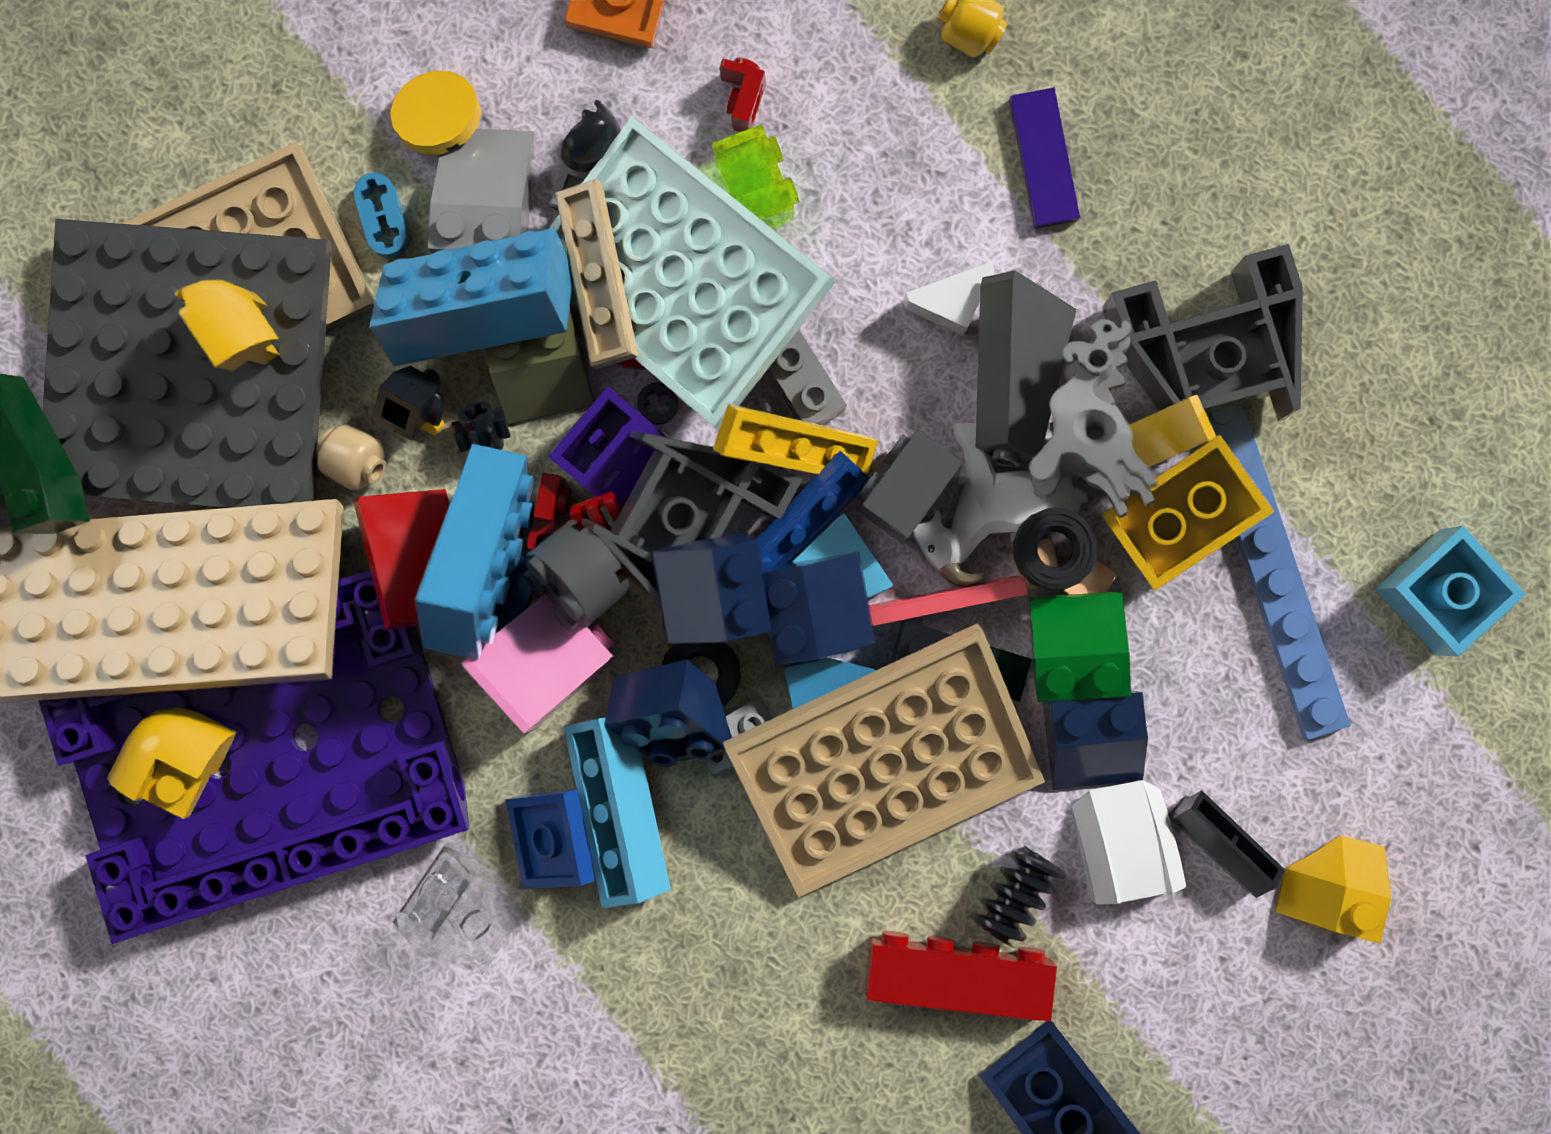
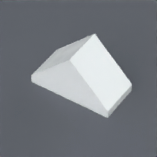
[903,262,994,336]

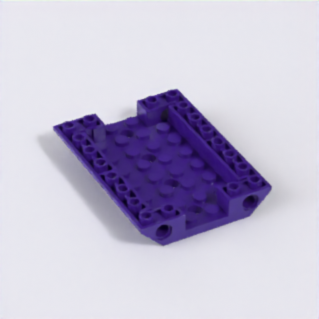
[38,570,469,944]

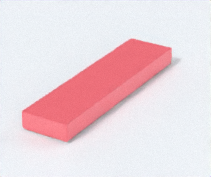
[869,575,1028,626]

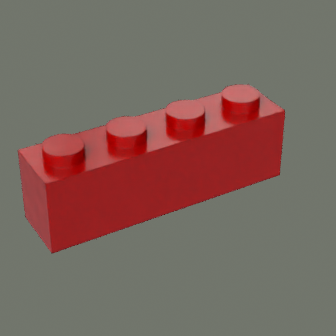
[865,931,1057,1022]

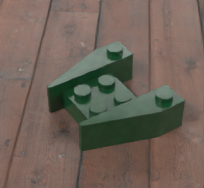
[0,373,90,534]

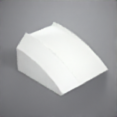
[1072,780,1186,904]

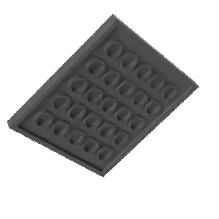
[42,219,332,508]

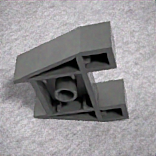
[1102,244,1303,421]
[581,431,802,611]

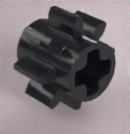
[451,401,511,452]

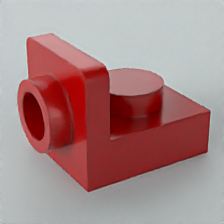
[719,58,766,135]

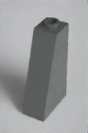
[975,270,1077,468]

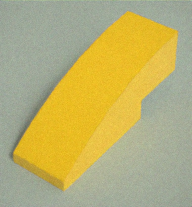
[1092,394,1216,490]

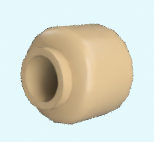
[315,424,386,491]

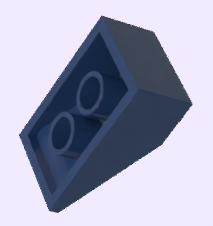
[980,1021,1140,1134]

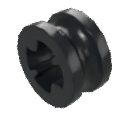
[637,382,678,425]

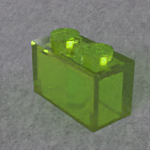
[711,124,800,228]

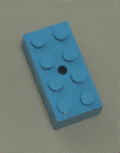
[369,228,573,366]
[416,444,535,660]

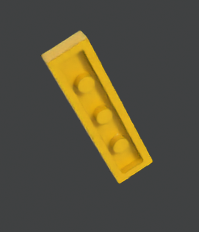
[713,404,879,475]

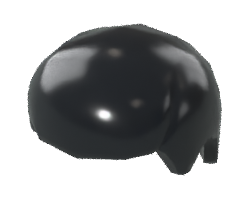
[560,100,621,172]

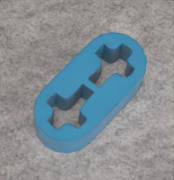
[354,172,410,259]

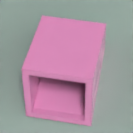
[461,594,617,734]

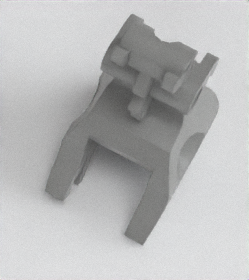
[1029,320,1157,518]

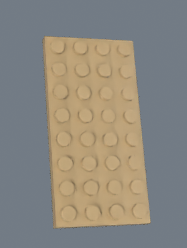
[0,499,344,703]

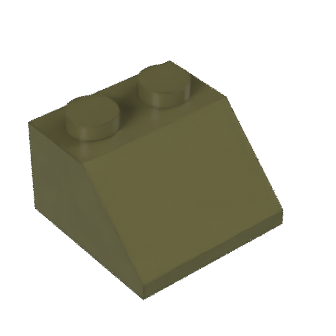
[484,309,594,425]

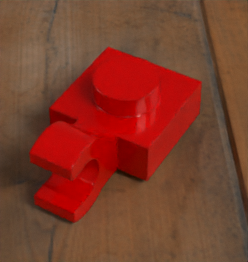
[527,472,571,550]

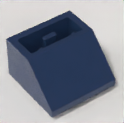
[604,660,732,767]

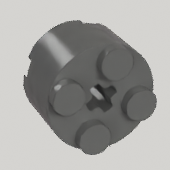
[522,520,630,631]

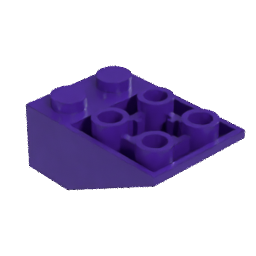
[548,386,667,508]

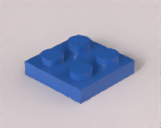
[505,789,595,889]

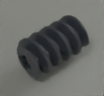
[970,845,1066,948]

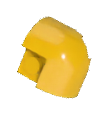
[175,280,280,371]
[107,707,237,819]

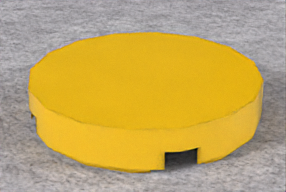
[390,70,482,155]

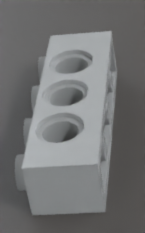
[766,329,847,425]

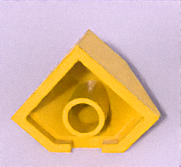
[1274,835,1392,944]

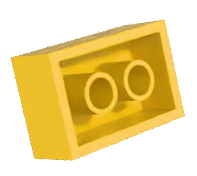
[1102,435,1275,591]

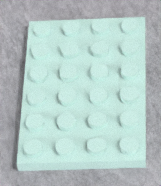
[549,116,836,429]

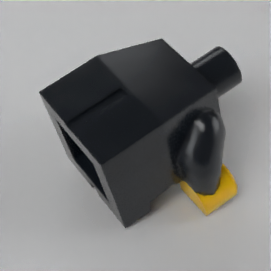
[372,366,444,441]

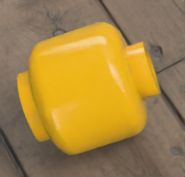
[937,0,1007,58]

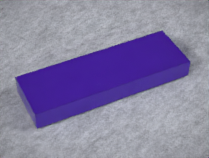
[1009,87,1080,229]

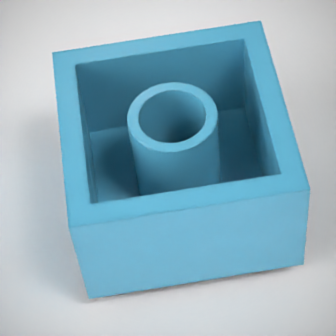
[1375,526,1526,657]

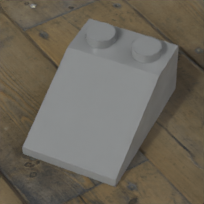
[428,129,534,254]

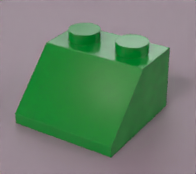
[1029,591,1131,702]

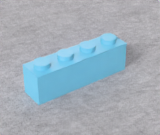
[563,716,671,908]

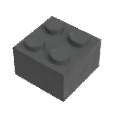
[857,430,964,543]

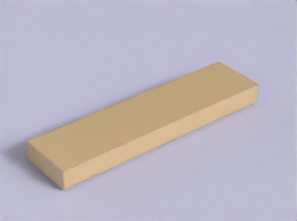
[555,179,639,369]

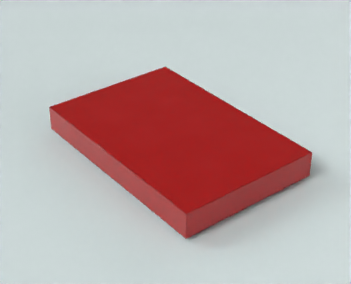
[354,489,450,630]

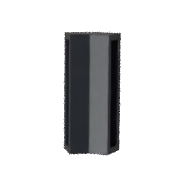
[1168,790,1285,898]

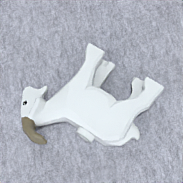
[912,422,1088,587]

